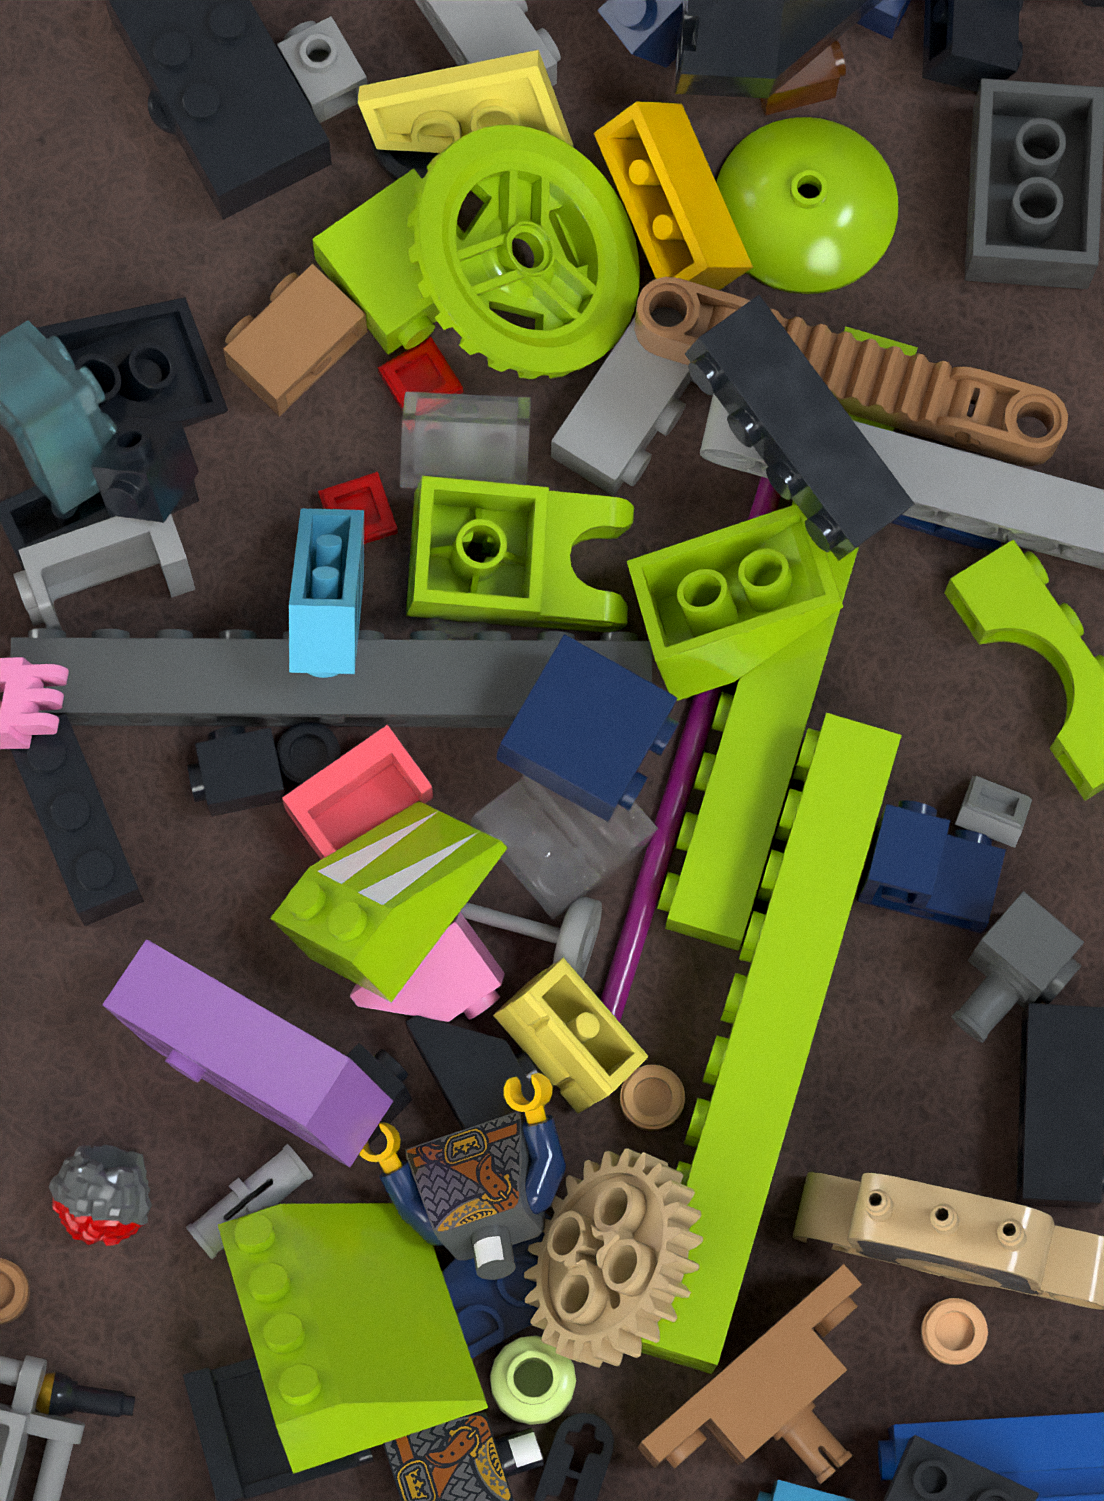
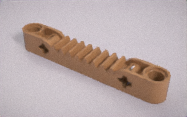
[634,277,1068,467]

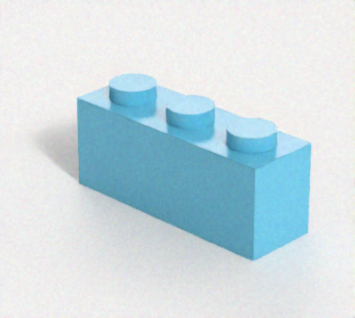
[289,508,364,678]

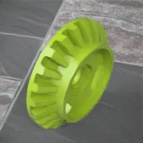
[407,125,640,379]

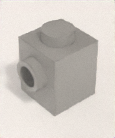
[277,16,367,123]

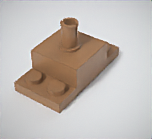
[637,1264,862,1484]

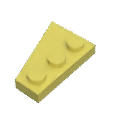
[358,50,573,153]

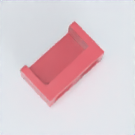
[282,725,433,860]

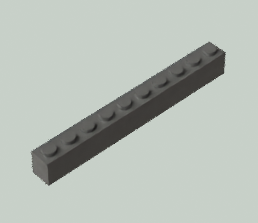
[11,628,652,728]

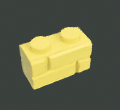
[493,957,648,1113]

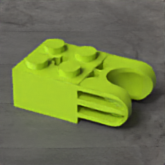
[406,476,634,632]

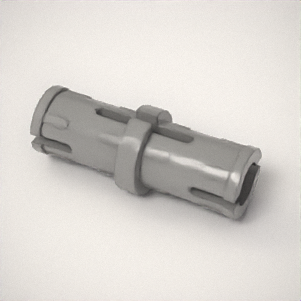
[186,1144,313,1259]

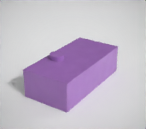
[102,939,393,1168]

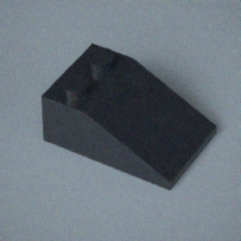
[0,297,228,475]

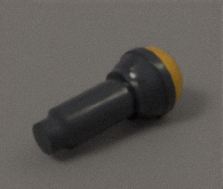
[36,1372,135,1418]

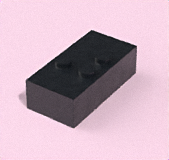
[105,0,332,220]

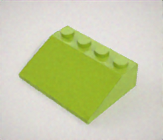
[218,1203,488,1474]

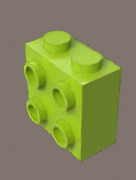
[312,169,464,355]

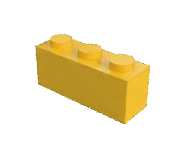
[594,101,753,290]

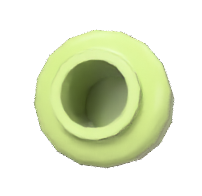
[490,1335,576,1425]

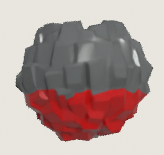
[49,1144,152,1246]

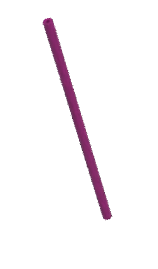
[600,476,781,1022]

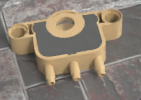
[792,1172,1104,1310]

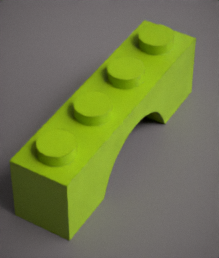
[944,539,1104,801]

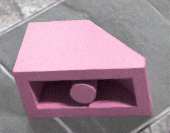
[350,912,505,1022]

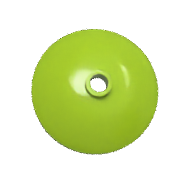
[716,117,898,294]

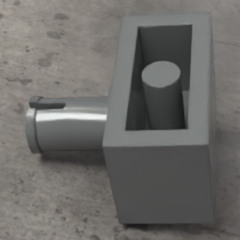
[951,891,1084,1043]

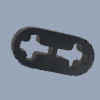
[534,1413,614,1501]

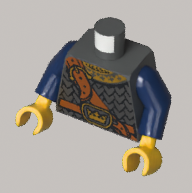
[359,1073,566,1280]

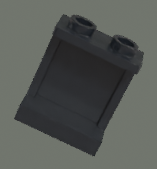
[183,1357,382,1501]

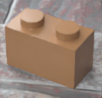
[223,264,368,417]

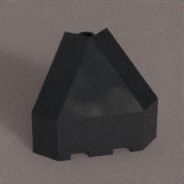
[675,0,883,99]

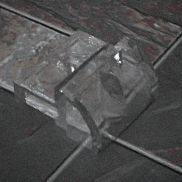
[470,775,658,920]

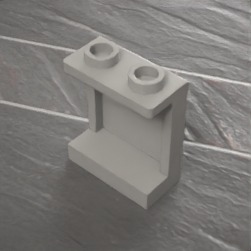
[14,514,195,630]

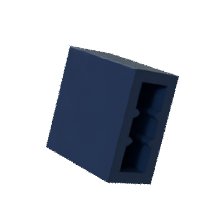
[496,634,679,822]

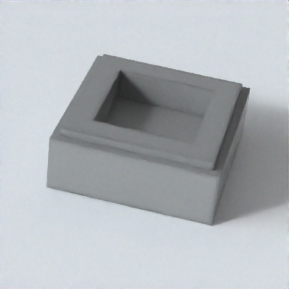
[955,776,1032,848]

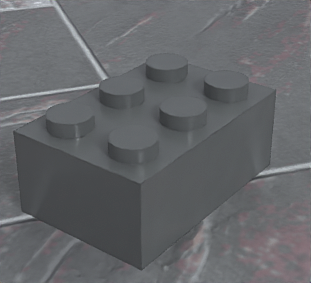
[964,79,1104,289]

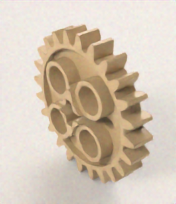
[524,1149,703,1368]

